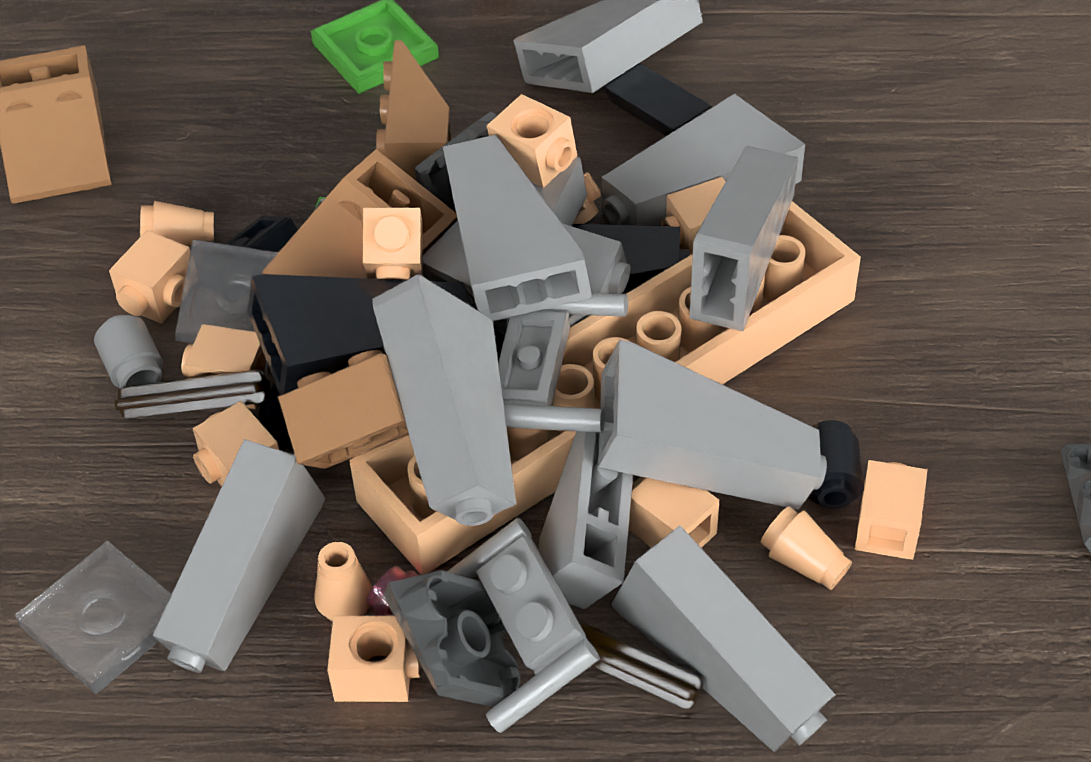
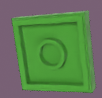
[311,0,439,94]

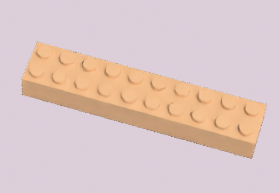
[349,201,861,575]

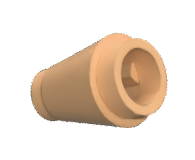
[140,200,214,246]
[760,506,852,590]
[314,542,374,622]

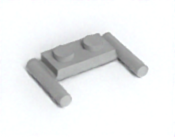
[498,293,628,433]
[447,518,600,733]

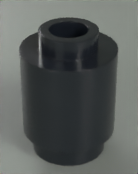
[808,420,864,509]

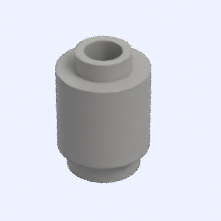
[94,315,163,388]

